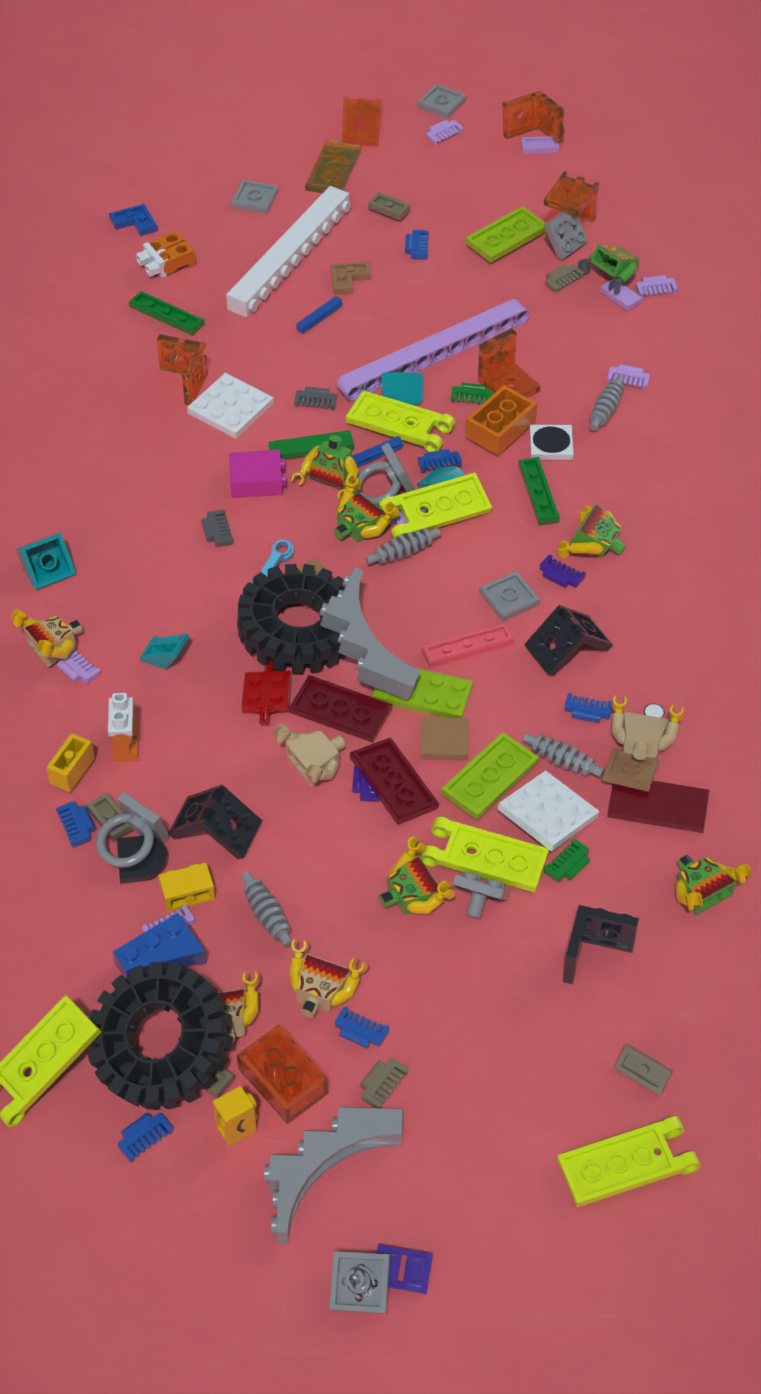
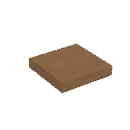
[420,717,468,760]
[602,748,660,792]

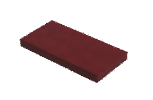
[289,675,392,743]
[350,737,439,824]
[607,781,709,833]

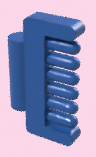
[405,230,429,260]
[418,449,462,472]
[564,693,612,723]
[56,801,96,847]
[335,1007,389,1048]
[118,1113,173,1162]

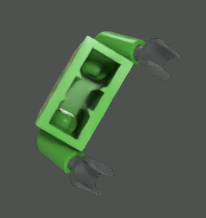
[578,244,640,295]

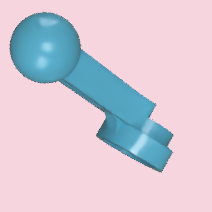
[252,540,294,584]

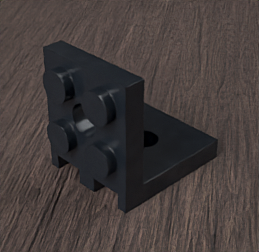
[524,605,613,676]
[168,785,262,859]
[563,905,639,984]

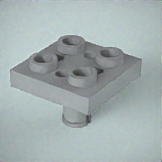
[544,206,588,259]
[453,872,510,918]
[329,1251,391,1314]

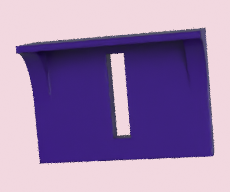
[371,1244,433,1294]

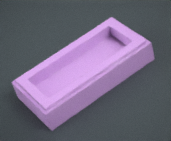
[521,136,559,154]
[600,278,642,312]

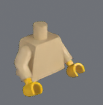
[611,695,684,760]

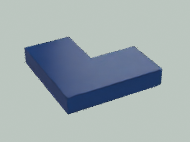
[109,204,158,236]

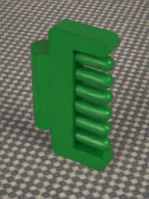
[451,382,493,404]
[544,839,590,882]

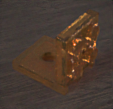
[502,90,565,144]
[341,97,383,145]
[544,171,599,223]
[478,328,540,398]
[156,334,208,405]

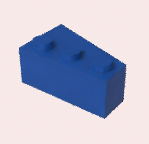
[113,913,206,979]

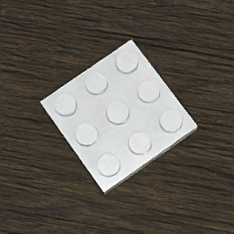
[187,373,274,439]
[497,771,600,852]

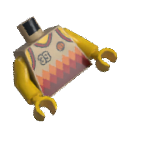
[11,609,82,667]
[289,938,368,1018]
[218,971,259,1043]

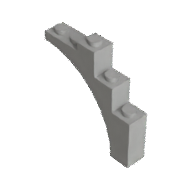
[319,567,420,700]
[264,1107,403,1244]

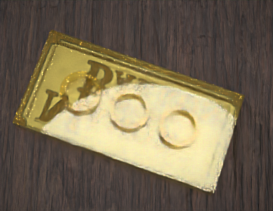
[305,140,361,193]

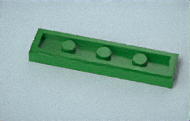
[129,291,205,336]
[268,430,354,460]
[518,457,560,526]

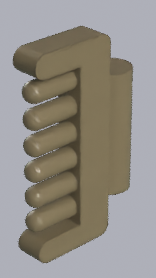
[545,264,584,293]
[360,1058,408,1109]

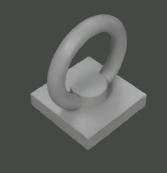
[354,443,416,505]
[96,792,170,868]

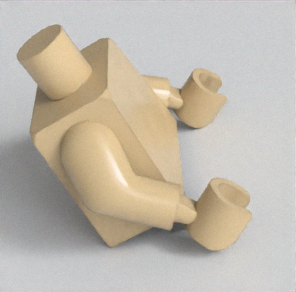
[273,724,346,787]

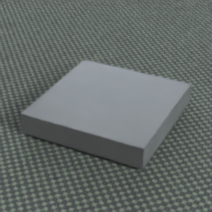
[417,84,467,119]
[231,180,279,214]
[479,571,540,622]

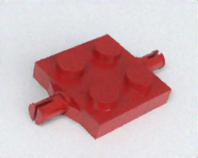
[241,661,292,725]

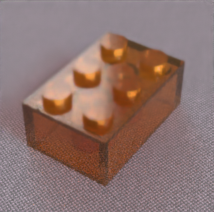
[237,1024,329,1124]

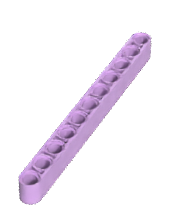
[336,299,530,401]

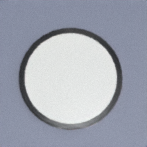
[644,703,665,718]

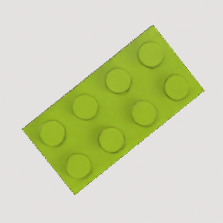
[465,206,547,263]
[372,668,473,718]
[441,732,539,820]

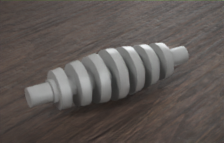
[590,376,624,431]
[365,528,441,565]
[523,733,605,778]
[241,872,292,948]

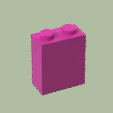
[229,450,286,498]

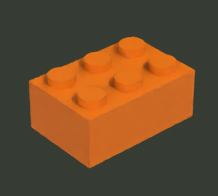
[465,385,537,455]

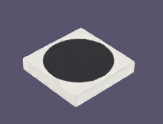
[530,425,573,460]

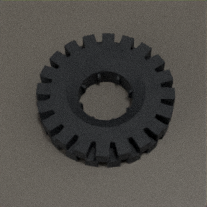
[237,564,347,673]
[87,961,233,1110]

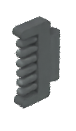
[294,387,337,411]
[201,510,233,547]

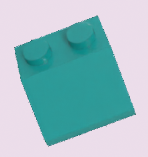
[15,533,76,590]

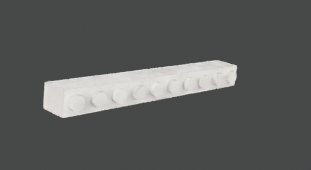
[226,186,351,317]

